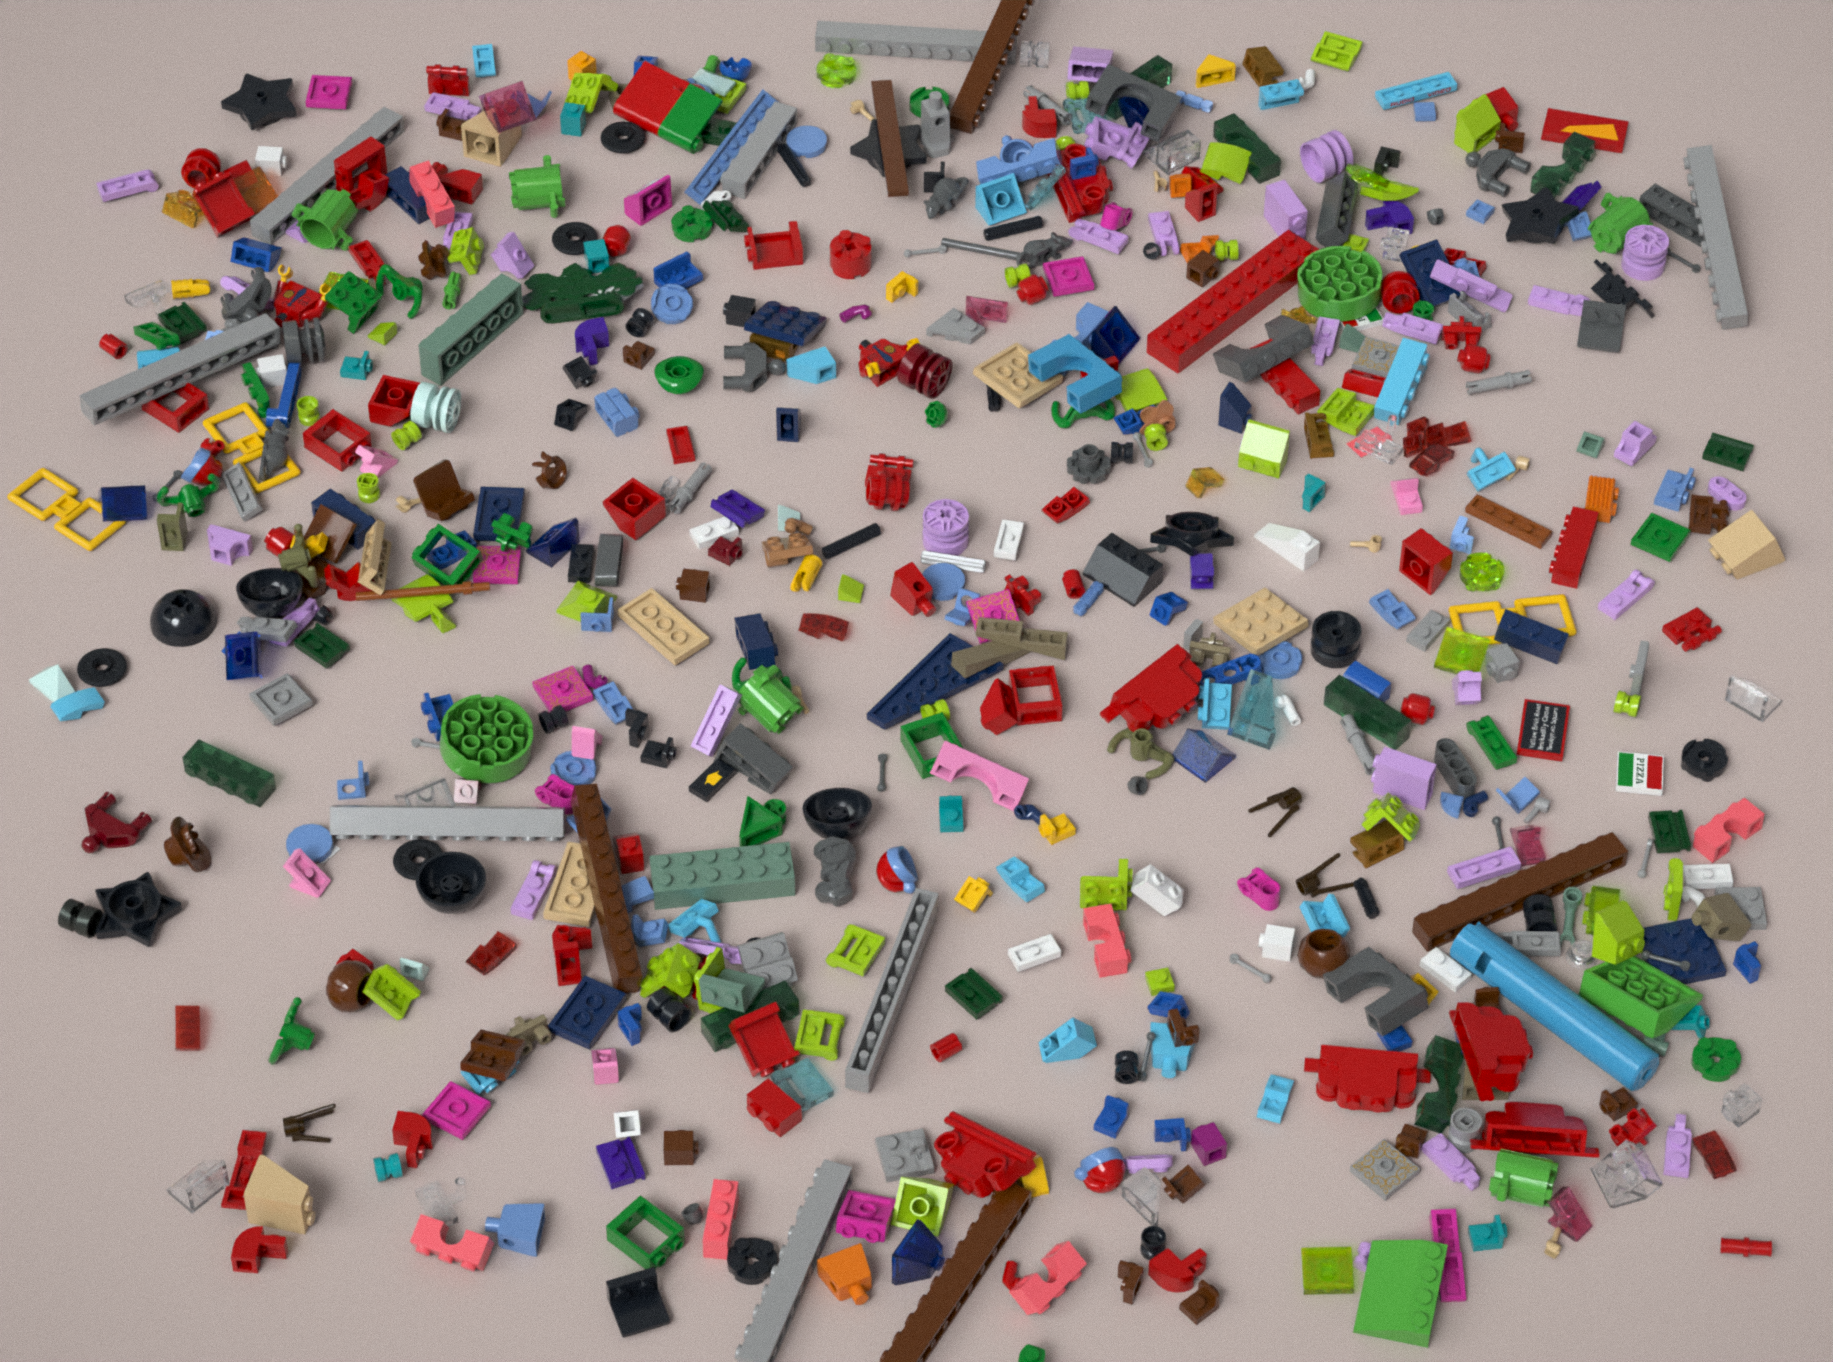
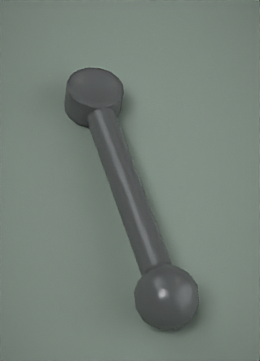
[1667,248,1701,273]
[152,470,182,502]
[1139,544,1166,553]
[877,753,887,792]
[1492,816,1505,850]
[1641,950,1690,971]
[1138,1032,1156,1082]

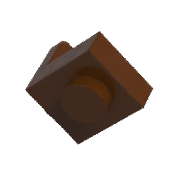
[1161,1164,1205,1204]

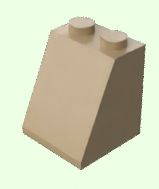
[461,101,522,167]
[1708,510,1785,580]
[244,1155,315,1235]

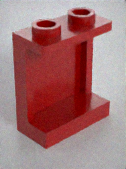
[192,171,255,238]
[744,221,803,270]
[728,1002,800,1078]

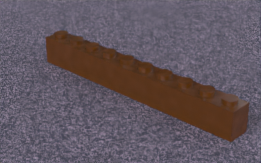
[950,0,1035,134]
[571,784,642,993]
[1412,832,1628,952]
[879,1183,1031,1362]

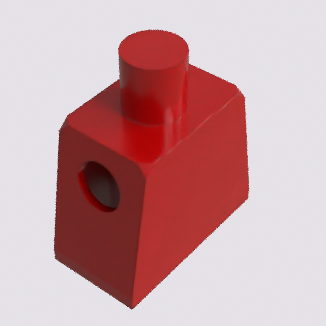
[1472,87,1518,131]
[890,562,937,617]

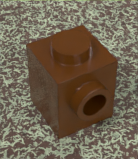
[1186,250,1219,288]
[676,568,710,603]
[663,1130,699,1165]

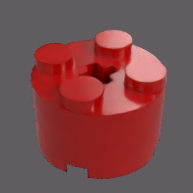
[830,230,872,279]

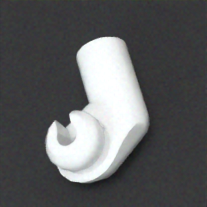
[1296,69,1316,91]
[701,190,731,207]
[1275,694,1301,726]
[1681,886,1705,907]

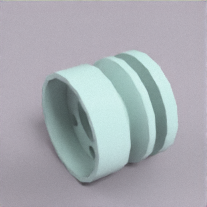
[411,382,461,433]

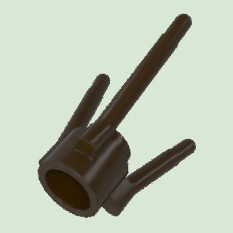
[1248,787,1302,837]
[1296,853,1354,898]
[283,1104,336,1143]

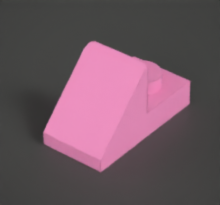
[355,445,398,478]
[1390,478,1423,515]
[572,726,603,759]
[283,848,331,898]
[591,1048,619,1085]

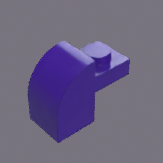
[1365,200,1414,237]
[575,317,609,366]
[1190,554,1214,589]

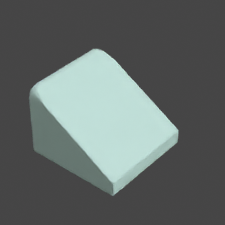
[778,505,800,531]
[400,958,429,981]

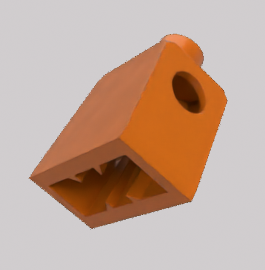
[817,1243,872,1305]

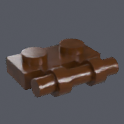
[1688,494,1730,535]

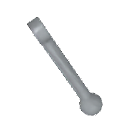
[904,245,947,258]
[1133,432,1153,468]
[411,738,440,749]
[1638,839,1653,878]
[1230,954,1272,983]

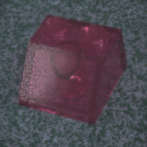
[479,81,536,133]

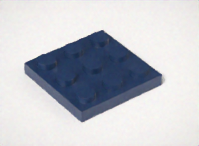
[744,301,827,346]
[1643,918,1726,984]

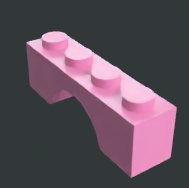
[930,741,1029,811]

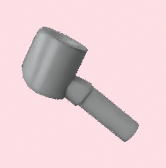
[1523,797,1551,824]

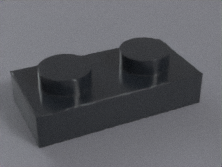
[568,544,594,583]

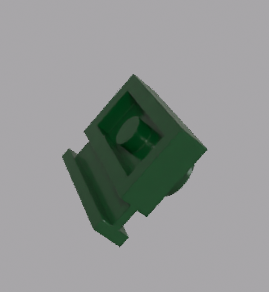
[701,118,736,146]
[702,200,750,232]
[158,302,207,344]
[1702,432,1754,472]
[294,623,350,669]
[1648,810,1691,853]
[945,968,1003,1020]

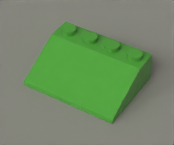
[1579,956,1703,1038]
[1353,1240,1448,1348]

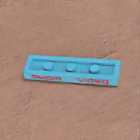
[1375,72,1457,110]

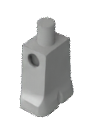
[918,91,954,158]

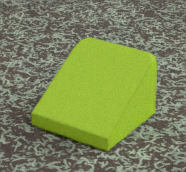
[367,322,397,346]
[838,574,864,603]
[430,604,456,634]

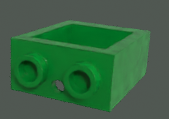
[411,524,484,594]
[900,712,964,779]
[606,1195,685,1269]

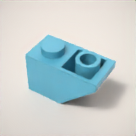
[786,346,836,384]
[1038,1017,1097,1063]

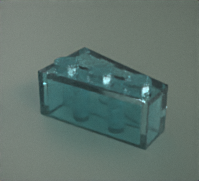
[1227,669,1276,750]

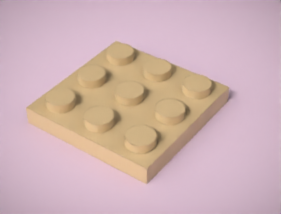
[973,342,1064,409]
[1213,588,1308,656]

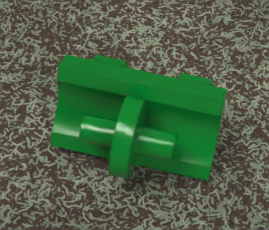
[491,513,533,552]

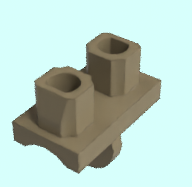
[1189,632,1231,667]
[506,1014,552,1056]

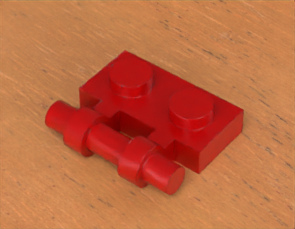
[426,64,470,96]
[865,453,914,487]
[1662,607,1722,652]

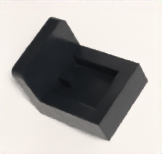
[562,356,598,389]
[625,708,649,748]

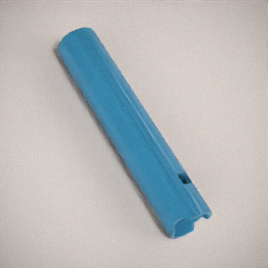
[1450,921,1660,1091]

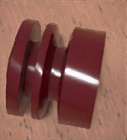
[897,343,953,399]

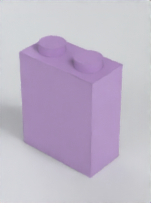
[1068,46,1113,82]
[1264,180,1308,240]
[1371,747,1437,810]

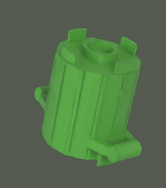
[509,155,565,218]
[292,189,359,251]
[1587,193,1653,254]
[738,665,803,734]
[1489,1149,1559,1207]

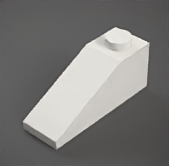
[1254,523,1320,572]

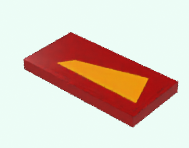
[1541,108,1629,153]

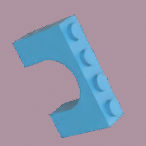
[1028,334,1122,414]

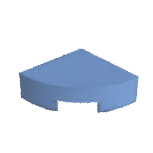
[1440,792,1464,819]

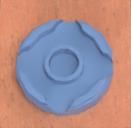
[787,126,827,158]
[651,284,693,324]
[922,563,965,601]
[1259,641,1302,679]
[550,751,597,785]
[286,824,333,863]

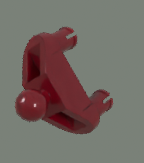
[81,792,152,854]

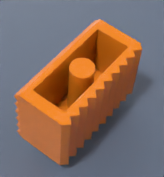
[1585,475,1619,523]

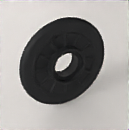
[601,121,645,153]
[552,222,598,255]
[77,648,127,687]
[393,839,443,880]

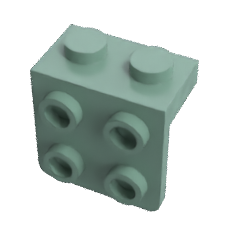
[699,969,765,1013]

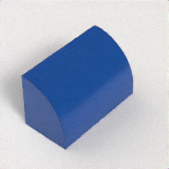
[230,237,282,272]
[1337,660,1391,713]

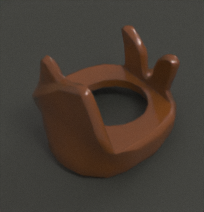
[532,451,567,489]

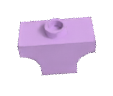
[491,232,534,279]
[1614,421,1657,466]
[207,524,253,566]
[1452,670,1482,705]

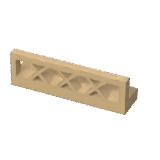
[358,519,392,595]

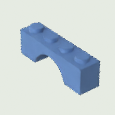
[976,138,1063,184]
[1051,302,1110,376]

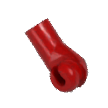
[200,438,225,457]
[1002,1261,1021,1291]

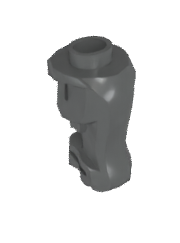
[814,837,856,907]

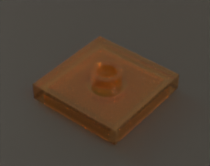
[233,166,278,215]

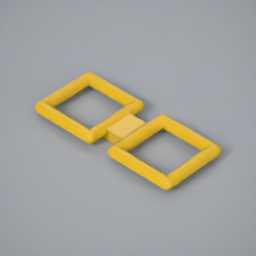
[203,402,301,493]
[7,468,126,551]
[1448,594,1577,648]

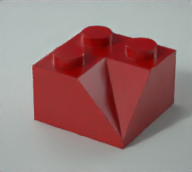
[368,375,420,427]
[602,477,666,540]
[1399,528,1453,596]

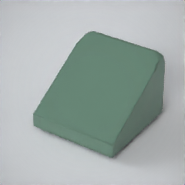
[1339,324,1365,353]
[1576,431,1605,459]

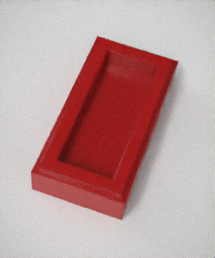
[666,426,695,464]

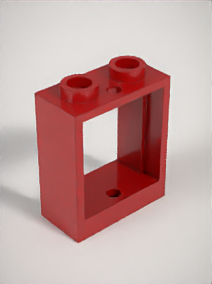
[334,136,388,192]
[141,383,209,433]
[302,409,372,472]
[1009,665,1062,726]

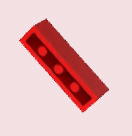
[1250,339,1321,415]
[1549,506,1599,589]

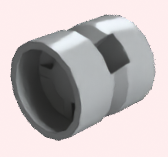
[1448,1107,1482,1154]

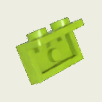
[447,227,484,275]
[363,964,421,1021]

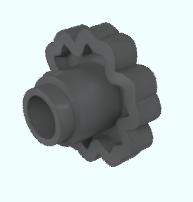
[1067,444,1111,484]

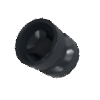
[625,308,654,338]
[1111,442,1133,464]
[538,705,569,734]
[1115,1051,1139,1084]
[1140,1226,1166,1260]

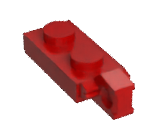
[348,240,386,285]

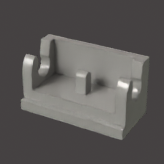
[1448,291,1492,333]

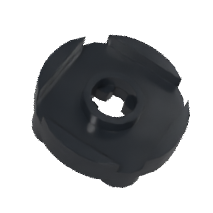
[1681,739,1728,782]
[727,1238,777,1285]

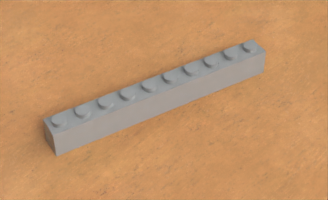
[815,21,1017,64]
[250,107,404,245]
[1683,145,1748,330]
[79,313,281,426]
[330,805,565,841]
[845,888,939,1093]
[735,1159,852,1362]

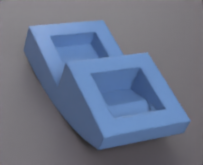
[1369,589,1416,630]
[593,681,633,725]
[621,876,654,913]

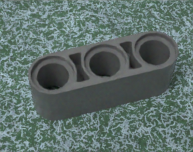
[595,534,623,587]
[1434,738,1477,801]

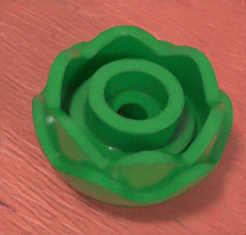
[925,401,948,428]

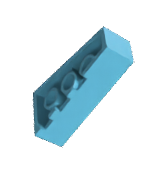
[1374,338,1430,425]

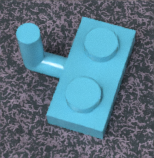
[1467,447,1516,492]
[668,899,721,942]

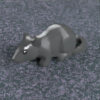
[924,177,969,219]
[1016,232,1073,269]
[259,419,290,481]

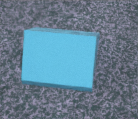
[975,173,1027,225]

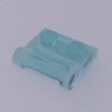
[1063,98,1107,134]
[1025,164,1066,211]
[771,1058,833,1112]

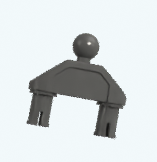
[1465,149,1531,197]
[220,267,272,323]
[723,342,786,392]

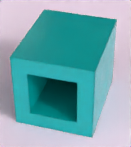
[560,102,586,137]
[583,239,609,274]

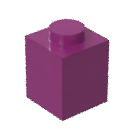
[1191,1122,1227,1166]

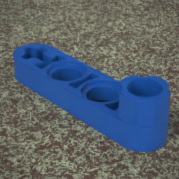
[266,362,302,428]
[1197,654,1263,698]

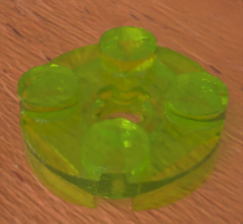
[816,53,857,88]
[1459,552,1505,592]

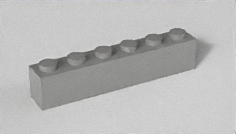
[720,101,797,199]

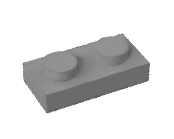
[1406,609,1450,652]

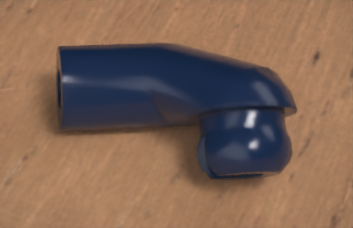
[1463,790,1488,817]
[1014,804,1043,825]

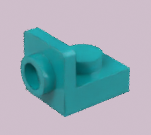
[340,351,373,380]
[1302,473,1326,512]
[939,795,963,833]
[1672,1005,1710,1038]
[1468,1215,1507,1252]

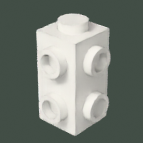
[1131,864,1184,917]

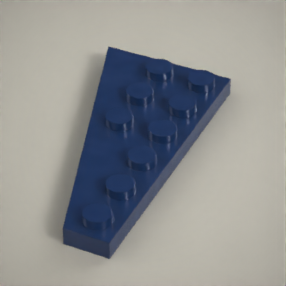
[867,633,1004,730]

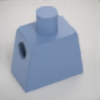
[485,1203,546,1257]

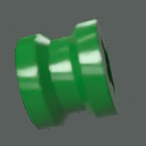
[1412,301,1434,321]
[764,799,786,826]

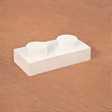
[689,516,739,550]
[994,519,1024,560]
[1683,864,1733,889]
[1008,934,1061,972]
[1420,947,1472,993]

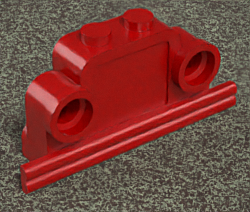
[1047,144,1113,223]
[1100,644,1202,732]
[1449,1002,1533,1102]
[1304,1044,1431,1113]
[1470,1101,1600,1158]
[934,1111,1037,1198]

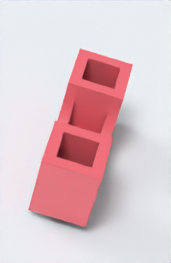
[410,160,455,228]
[1693,798,1765,863]
[1083,904,1131,978]
[703,1179,739,1260]
[410,1214,494,1272]
[1009,1241,1087,1315]

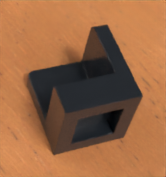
[924,161,945,193]

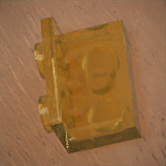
[162,190,204,228]

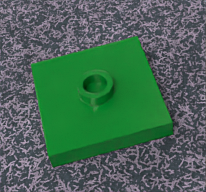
[1630,512,1691,562]

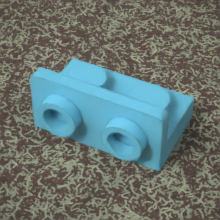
[1198,678,1232,730]

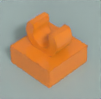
[1169,174,1191,198]

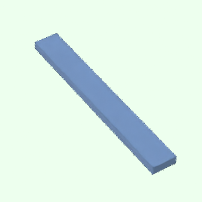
[684,89,778,205]

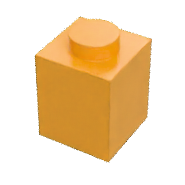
[567,51,597,81]

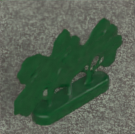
[522,263,643,324]

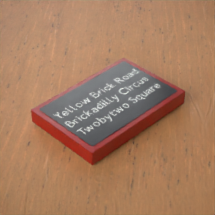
[1516,699,1570,762]

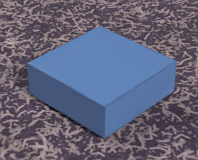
[1413,102,1436,121]
[1466,199,1495,224]

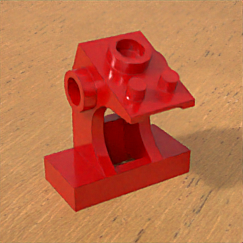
[552,925,593,986]

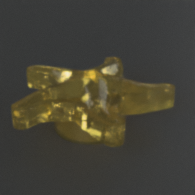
[1281,306,1317,324]

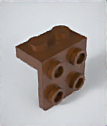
[413,459,475,521]

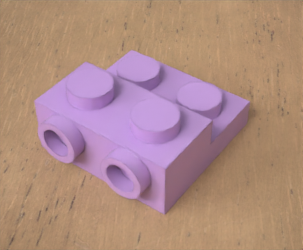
[1084,116,1131,161]

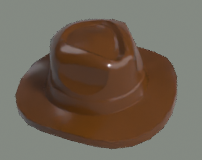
[164,816,211,873]

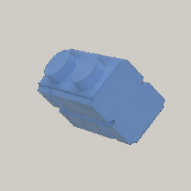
[594,387,640,437]

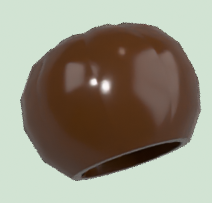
[1297,929,1351,979]
[326,960,372,1012]

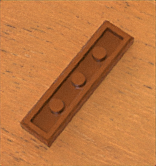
[1465,494,1553,549]

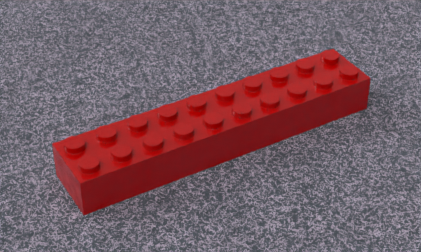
[1146,230,1319,374]

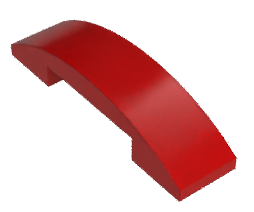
[221,1130,267,1210]

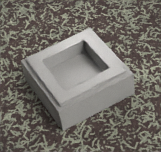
[1183,619,1203,650]

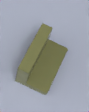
[157,503,188,551]

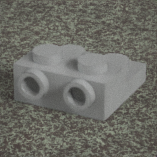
[737,932,798,996]

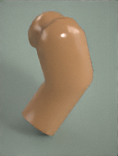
[784,518,813,536]

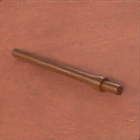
[356,581,490,601]

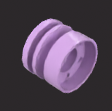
[1300,130,1353,183]
[1621,225,1669,281]
[922,499,969,555]

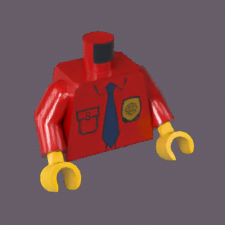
[273,264,332,328]
[858,338,920,387]

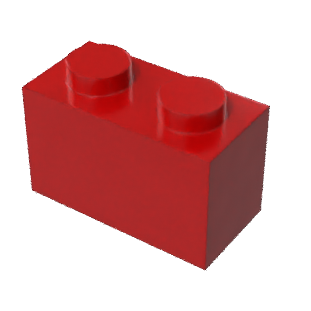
[747,1078,802,1137]

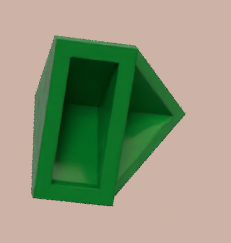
[739,796,783,847]

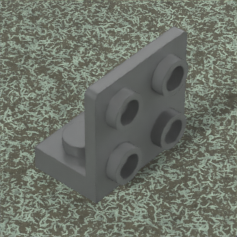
[1577,300,1626,353]

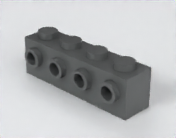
[1315,171,1358,248]
[1639,183,1703,247]

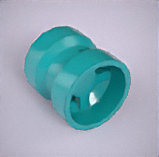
[373,1153,403,1182]

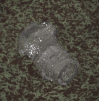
[658,476,681,506]

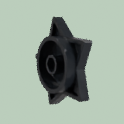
[221,73,297,130]
[850,119,927,177]
[1502,187,1579,244]
[1150,512,1234,556]
[95,872,182,947]

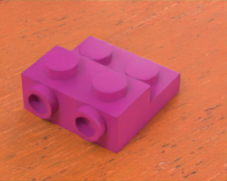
[836,1190,896,1243]

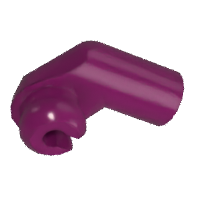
[839,304,872,323]
[582,665,608,689]

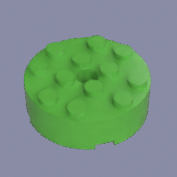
[1298,246,1382,321]
[440,694,533,783]

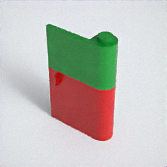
[613,61,723,154]

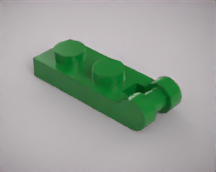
[133,322,180,351]
[241,362,270,418]
[1466,715,1517,770]

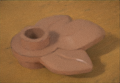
[1139,400,1176,435]

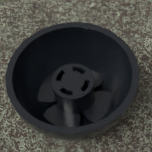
[236,568,303,618]
[150,589,217,647]
[802,788,872,840]
[416,852,486,914]

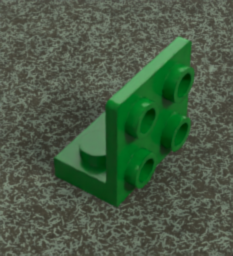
[325,271,383,334]

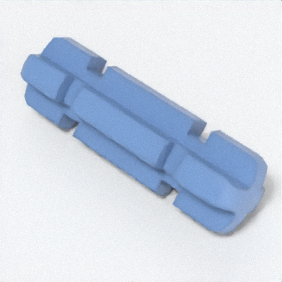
[1176,90,1213,113]
[1073,581,1104,616]

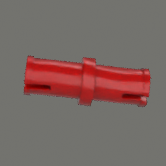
[1720,1237,1772,1257]

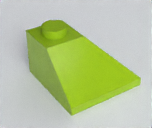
[556,581,617,622]
[891,1176,954,1237]

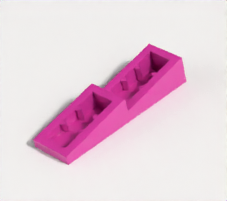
[1429,1209,1466,1302]

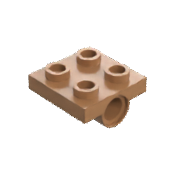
[762,533,813,567]

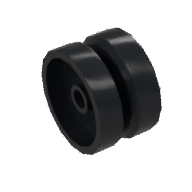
[1310,611,1362,668]

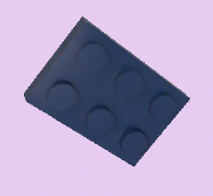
[1399,239,1460,308]
[473,486,525,541]
[548,976,627,1050]

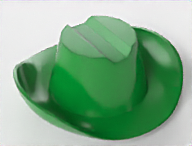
[654,356,704,394]

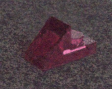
[966,296,1008,326]
[1510,825,1546,866]
[1547,1186,1593,1242]

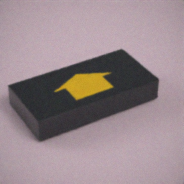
[689,759,736,802]

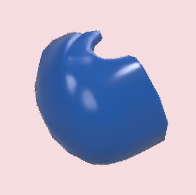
[719,57,752,81]

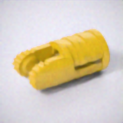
[171,279,211,299]
[790,554,823,592]

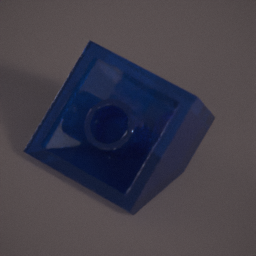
[892,1219,945,1286]

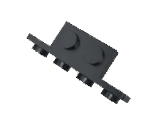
[1591,259,1655,319]

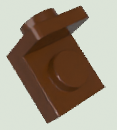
[436,108,466,141]
[1495,123,1525,153]
[623,341,655,370]
[1473,987,1502,1012]
[1167,1008,1200,1047]
[1599,1087,1638,1121]
[1395,1124,1428,1159]
[1118,1260,1144,1305]
[1179,1280,1220,1325]

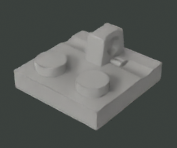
[875,1129,935,1183]

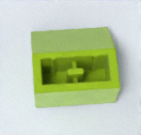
[1454,94,1501,153]

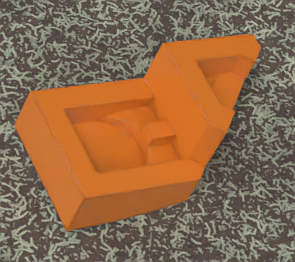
[1179,235,1219,263]

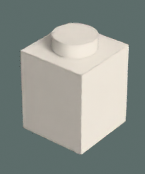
[255,146,287,176]
[254,354,287,388]
[1258,924,1295,962]
[614,1110,642,1138]

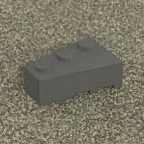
[713,723,793,795]

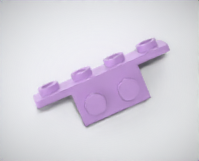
[1430,259,1512,313]

